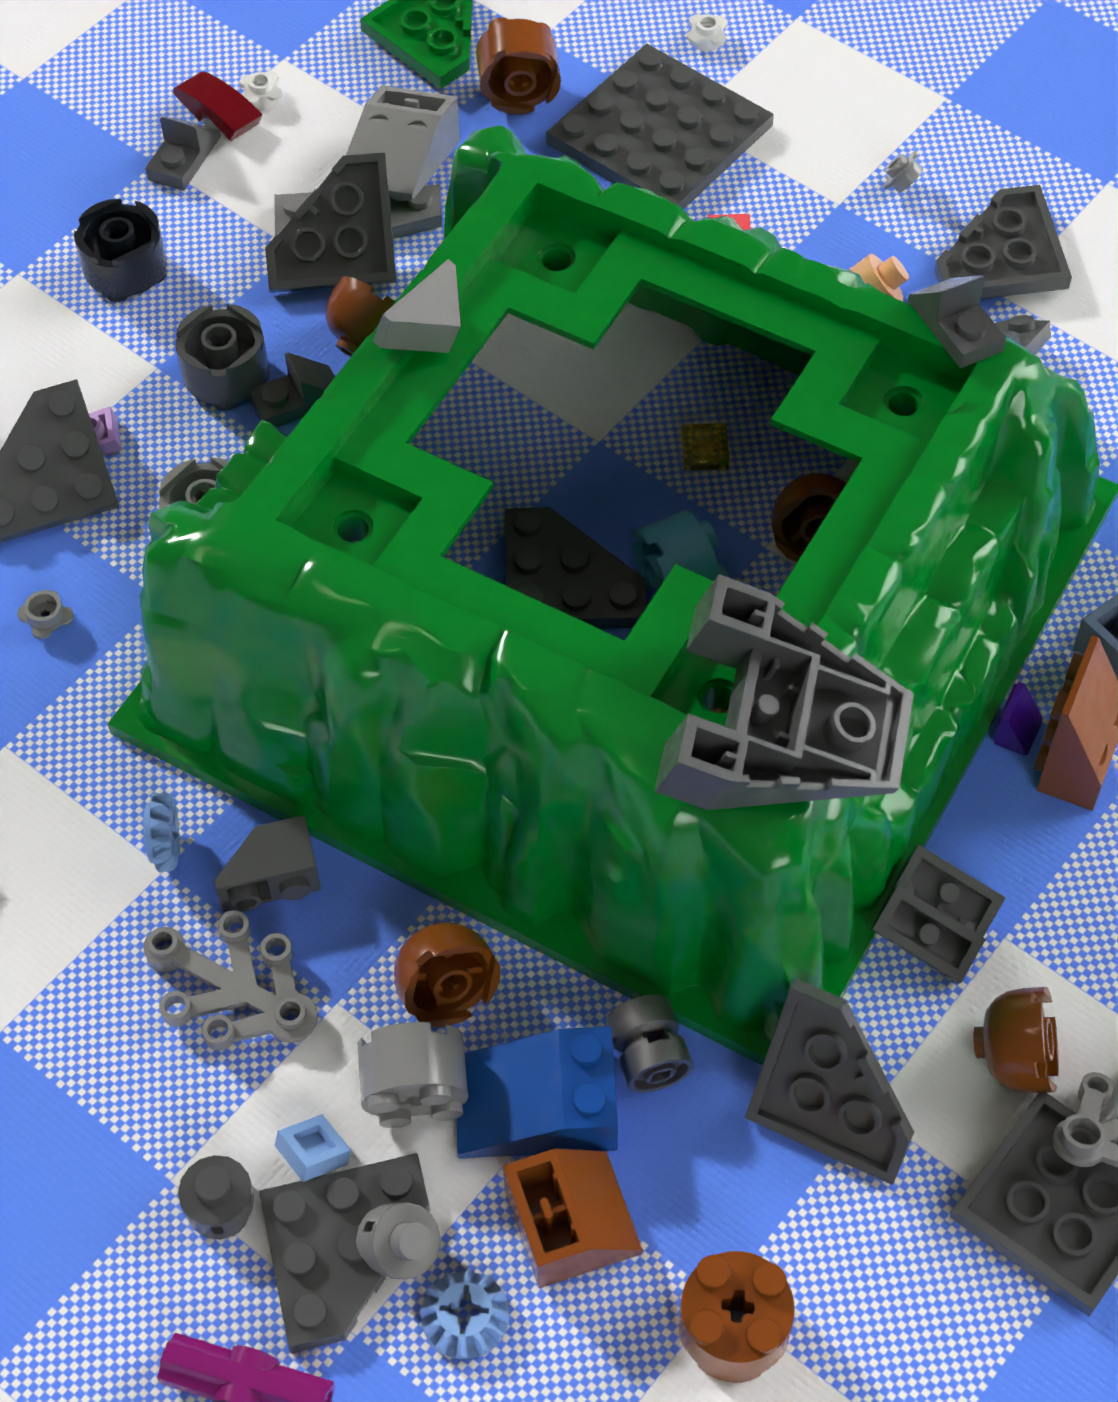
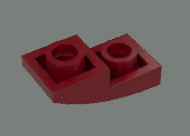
[172,71,263,142]

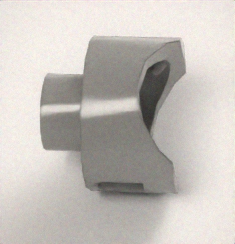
[356,1203,441,1280]

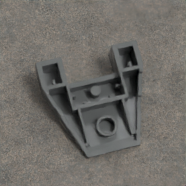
[655,574,914,810]

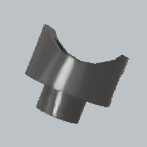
[178,1155,255,1240]

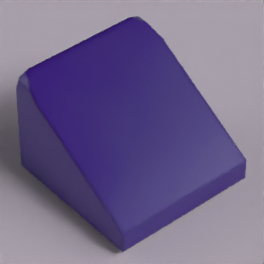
[993,681,1043,755]

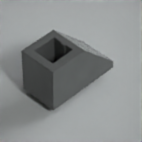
[214,815,321,912]

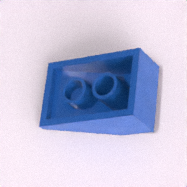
[457,1026,618,1159]

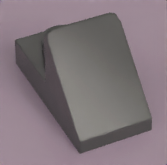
[145,116,221,191]
[908,275,1006,368]
[249,353,335,428]

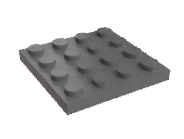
[546,44,774,210]

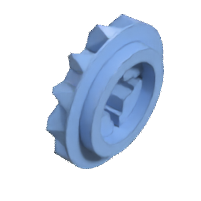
[143,793,181,873]
[420,1268,509,1359]

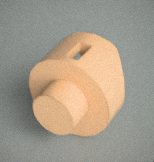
[847,254,909,301]

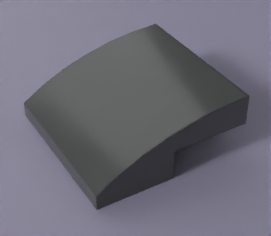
[871,845,1006,984]

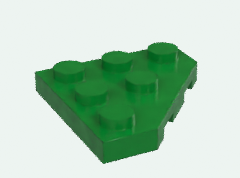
[360,0,473,89]

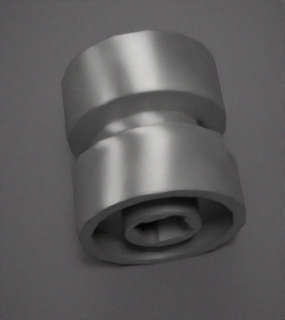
[606,994,693,1093]

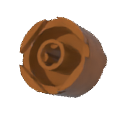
[476,17,561,114]
[679,1251,795,1382]

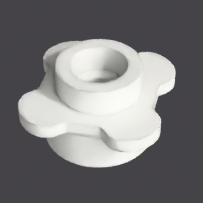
[687,14,728,51]
[239,71,283,110]

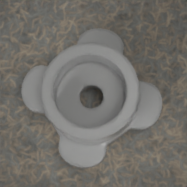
[883,151,923,193]
[18,590,74,639]

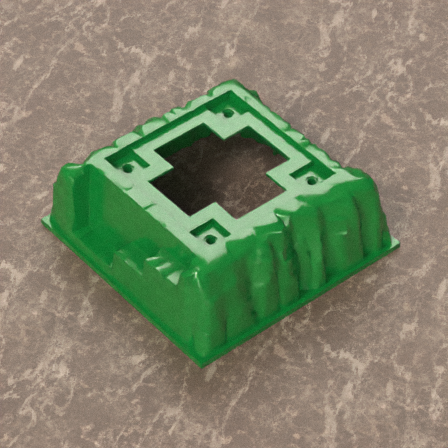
[107,125,1118,1066]

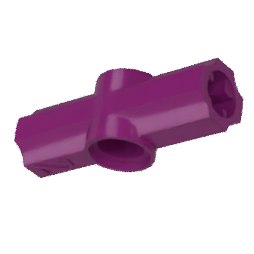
[157,1332,335,1402]

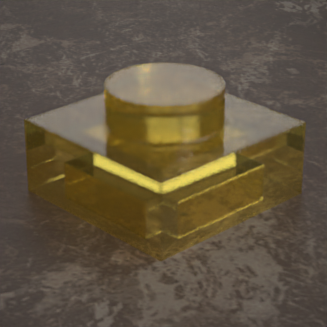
[681,423,729,471]

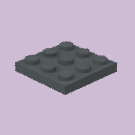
[950,1093,1118,1317]

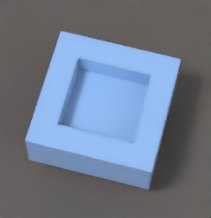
[274,1114,351,1182]

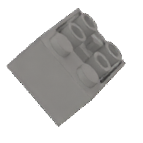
[346,85,460,201]

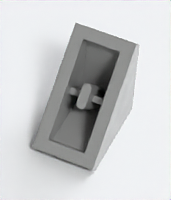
[373,259,461,353]

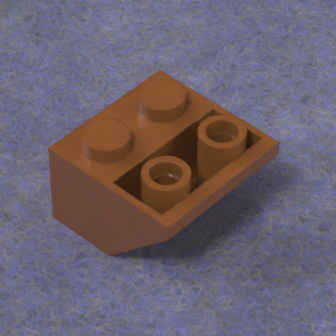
[503,1148,643,1289]

